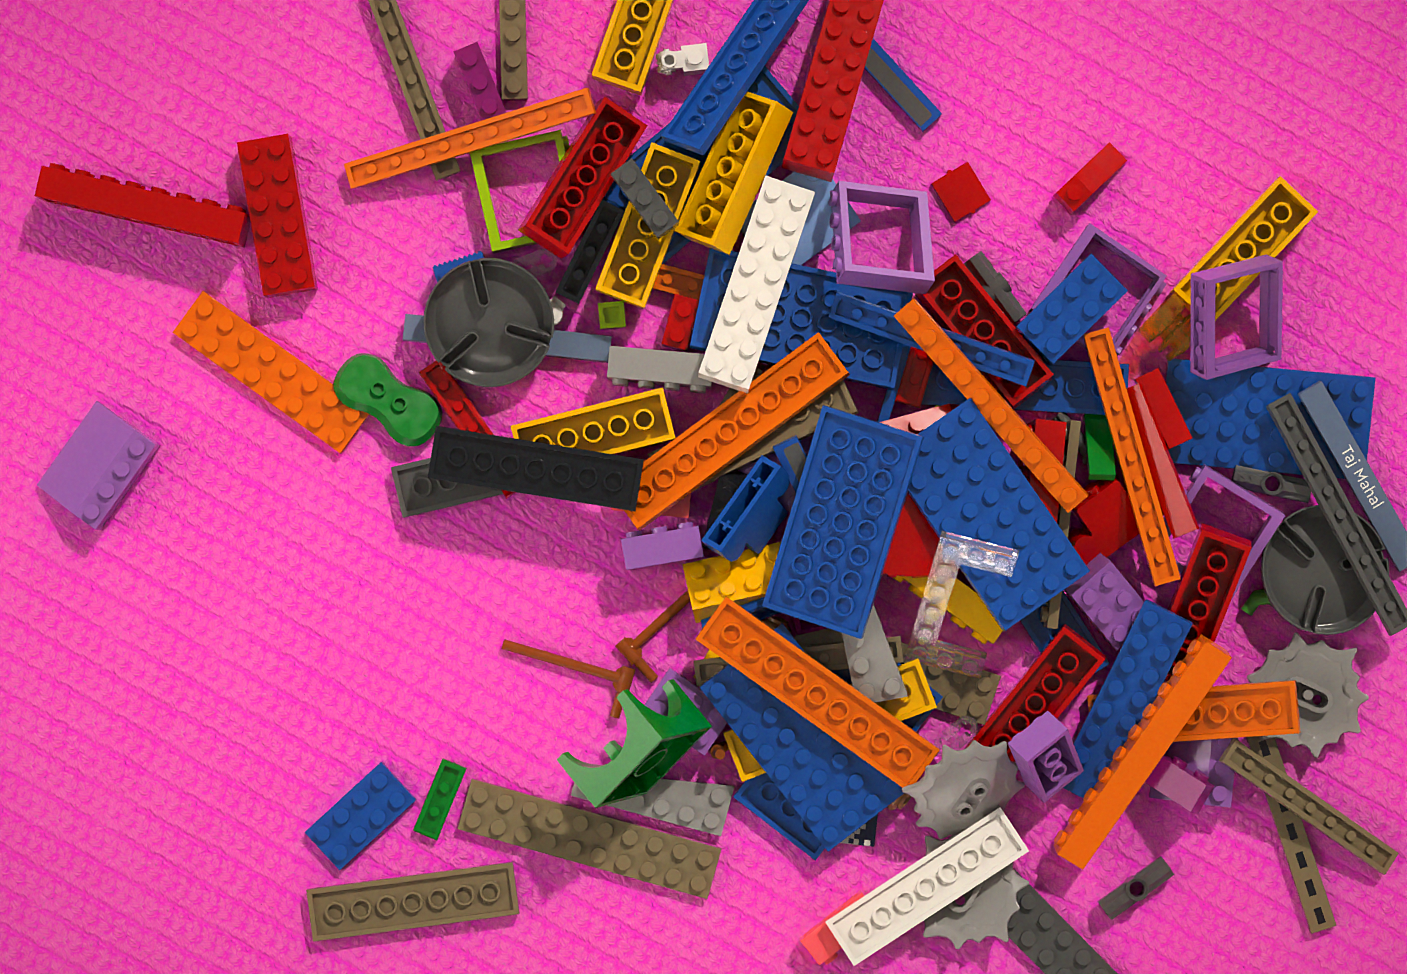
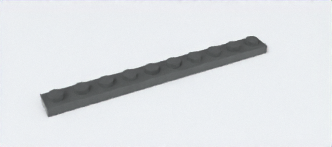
[1266,393,1407,636]

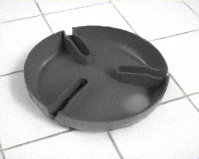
[424,258,554,387]
[1261,505,1389,635]

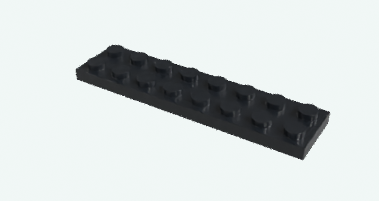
[428,426,644,512]

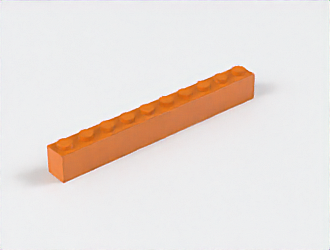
[1053,634,1232,870]

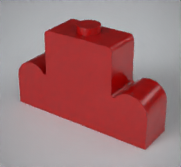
[1068,478,1164,565]

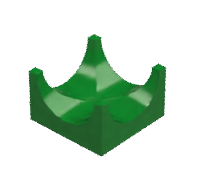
[557,679,712,808]

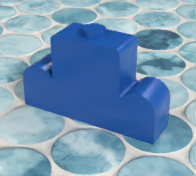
[701,455,790,562]

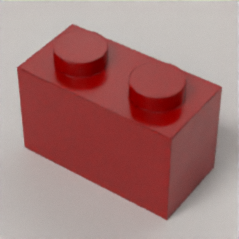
[662,294,699,352]

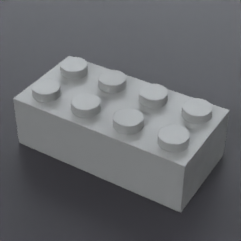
[607,346,712,393]

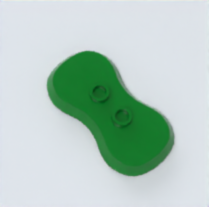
[333,353,443,447]

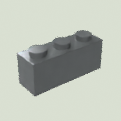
[611,158,679,240]

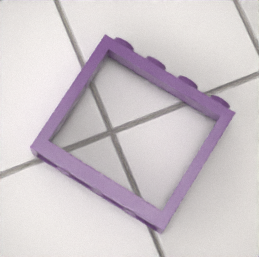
[828,181,935,294]
[1029,223,1167,356]
[1190,254,1283,380]
[1164,463,1285,600]

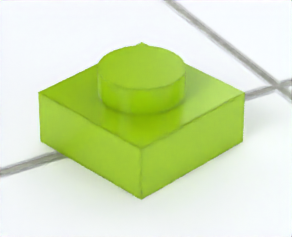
[598,301,626,330]

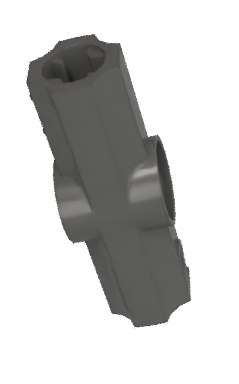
[964,251,1027,324]
[1231,465,1311,503]
[1097,856,1175,920]

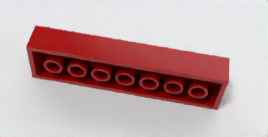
[781,0,884,182]
[34,163,251,248]

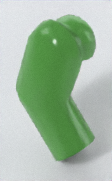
[1241,589,1272,616]

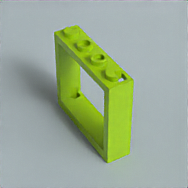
[470,130,588,254]

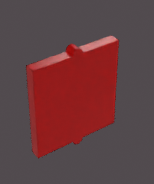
[931,162,991,222]

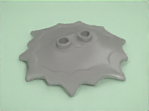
[1247,632,1369,758]
[902,740,1025,839]
[923,833,1029,949]

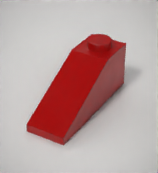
[1053,142,1127,214]

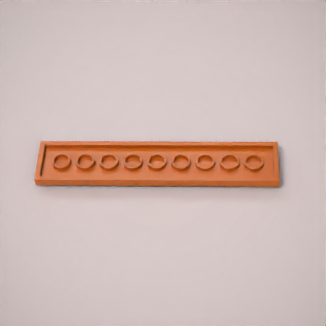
[624,332,850,531]
[695,596,940,788]

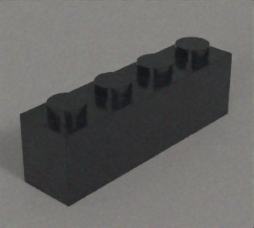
[556,197,626,304]

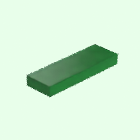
[1083,414,1116,480]
[413,758,467,840]

